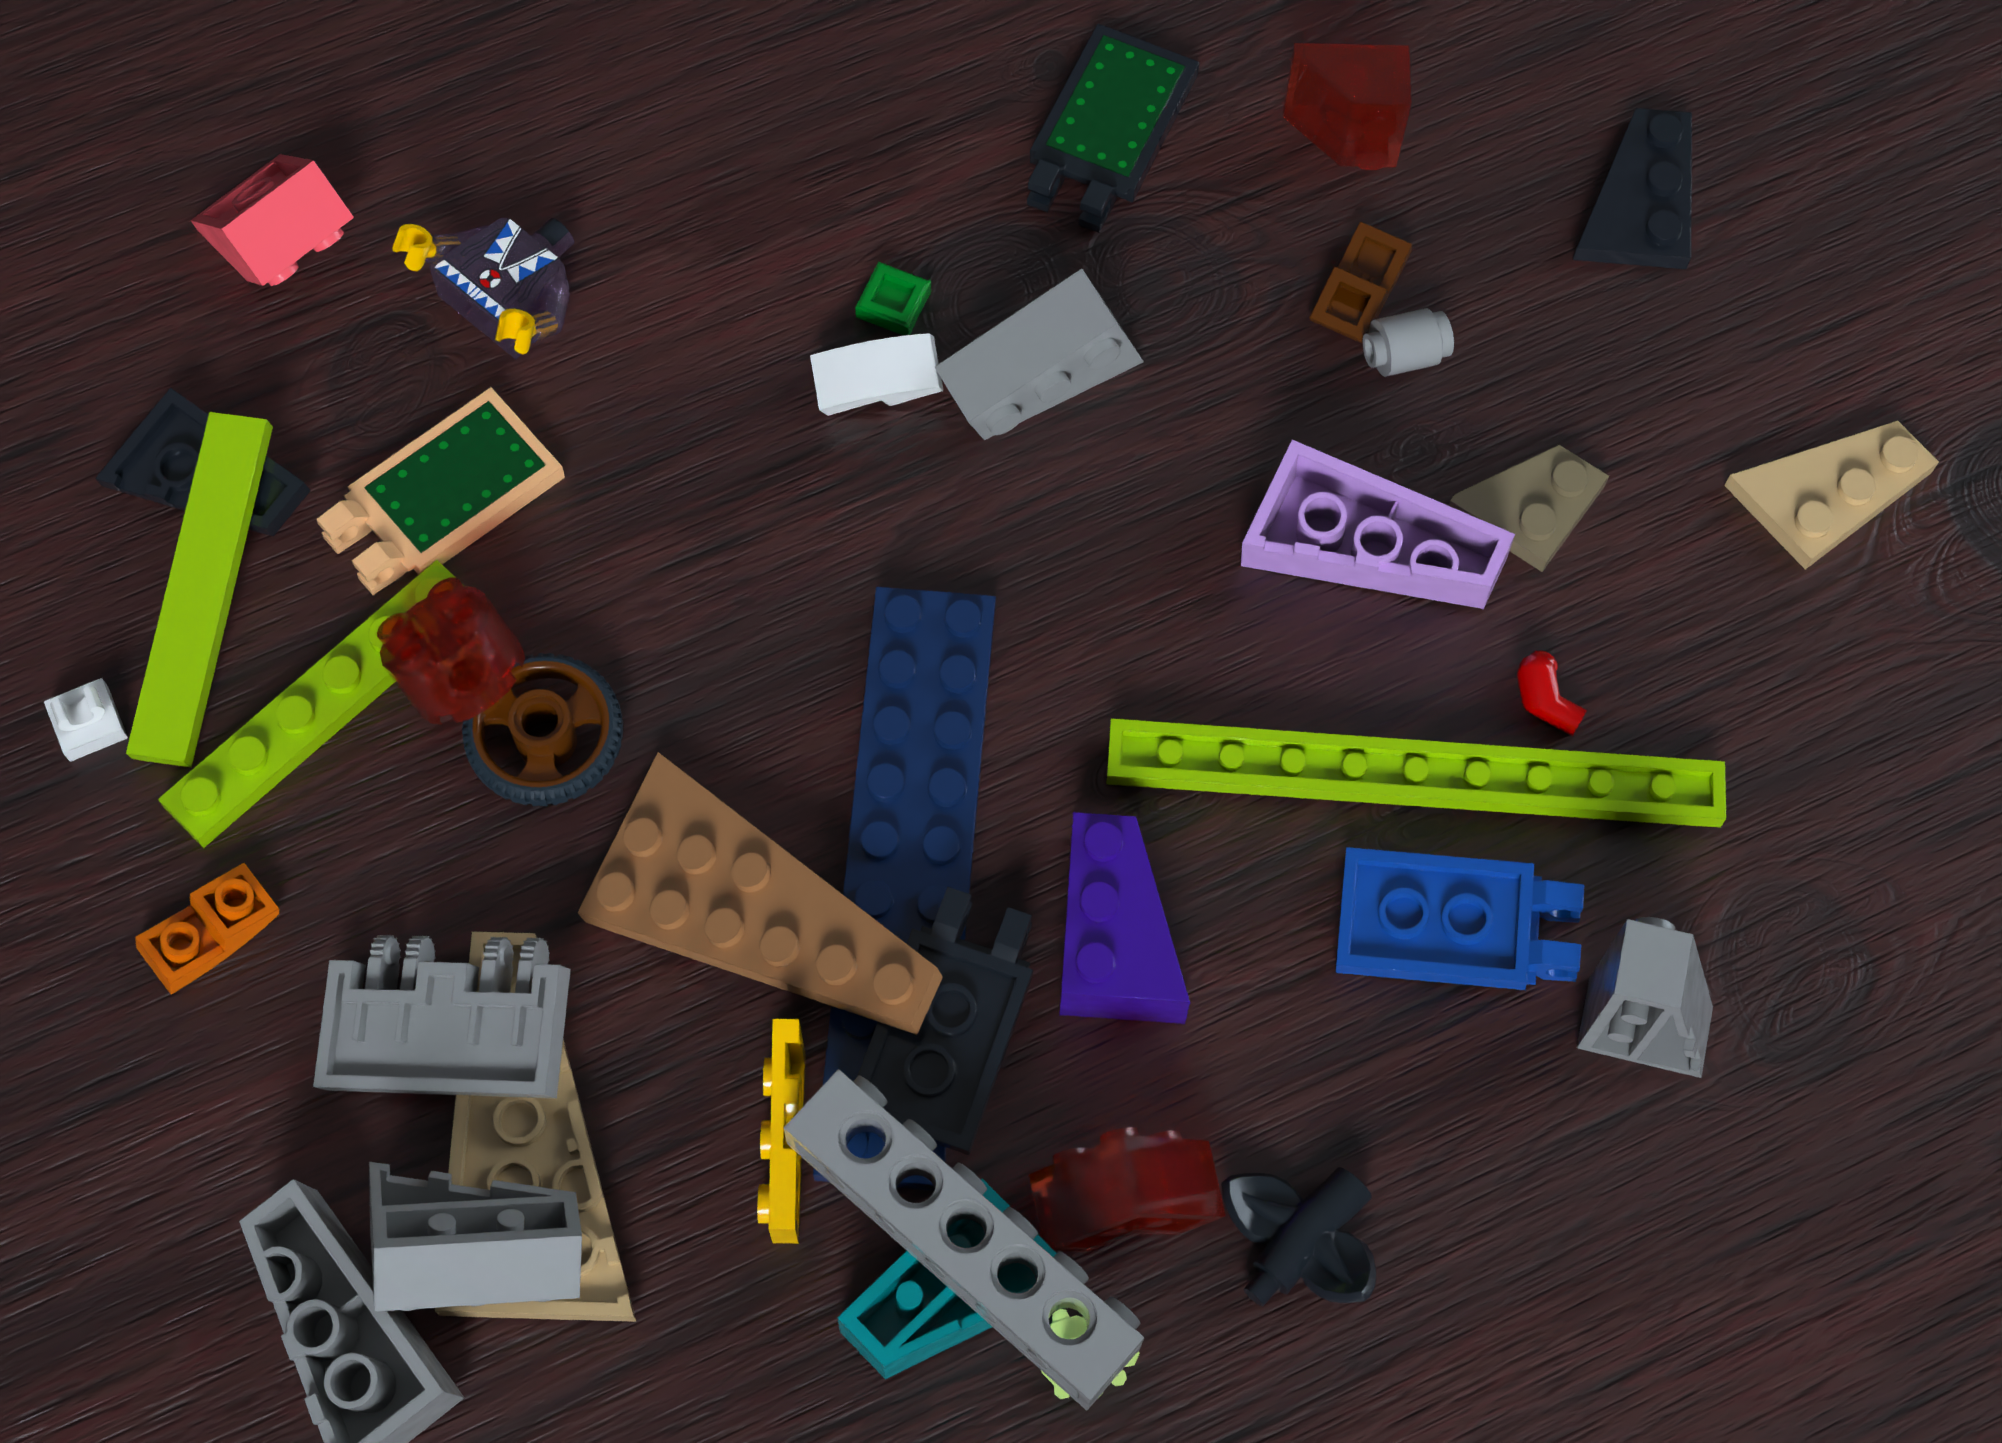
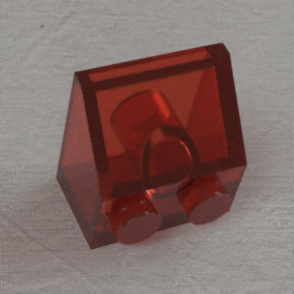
[1283,43,1411,170]

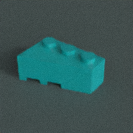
[837,1178,1057,1379]

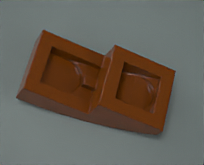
[1310,222,1412,343]

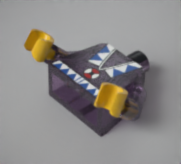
[392,218,574,360]

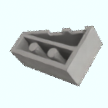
[935,269,1144,440]
[1577,917,1713,1078]

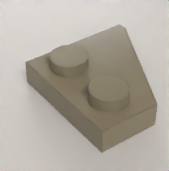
[1448,445,1609,572]

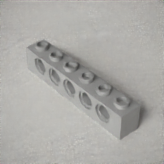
[784,1069,1144,1410]

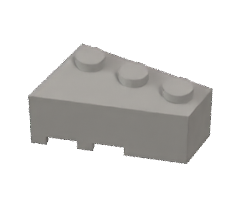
[369,1162,582,1312]

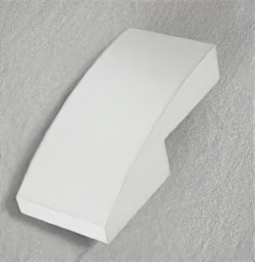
[810,333,943,416]

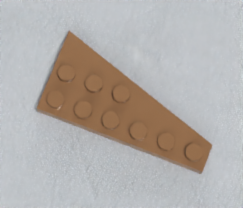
[578,752,943,1035]

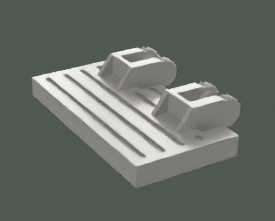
[313,935,571,1099]

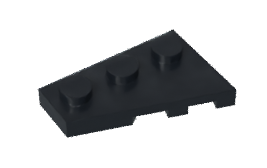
[1573,108,1692,269]
[95,388,311,537]

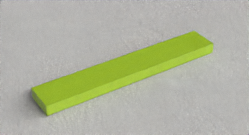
[126,412,273,768]

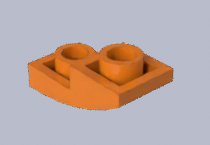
[135,863,279,995]

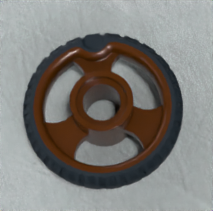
[462,653,623,806]

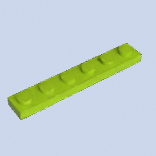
[158,560,481,848]

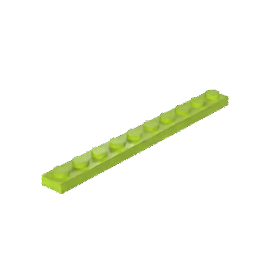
[1106,719,1726,828]

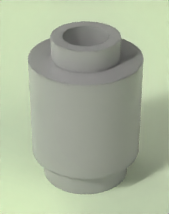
[1363,308,1454,377]

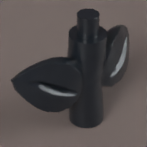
[1221,1167,1377,1307]

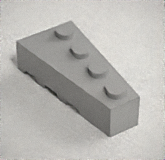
[239,1179,464,1443]

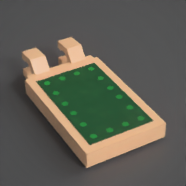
[317,387,565,595]

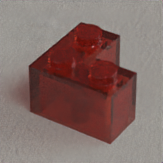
[1029,1127,1226,1252]

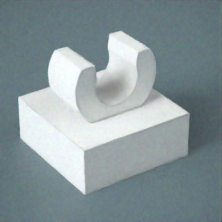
[44,678,128,762]

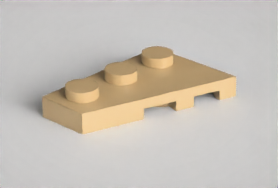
[1724,421,1939,570]

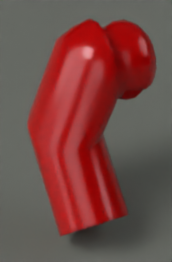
[1517,651,1587,736]

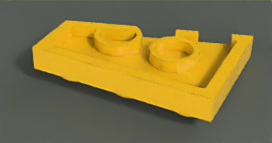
[757,1019,806,1244]

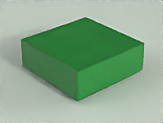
[855,262,931,336]

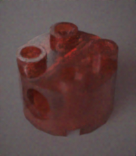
[377,577,525,725]

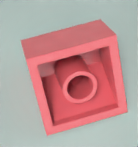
[190,154,354,286]

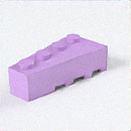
[1241,440,1515,609]

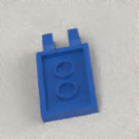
[1336,847,1584,990]

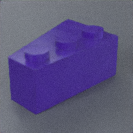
[1059,812,1190,1024]

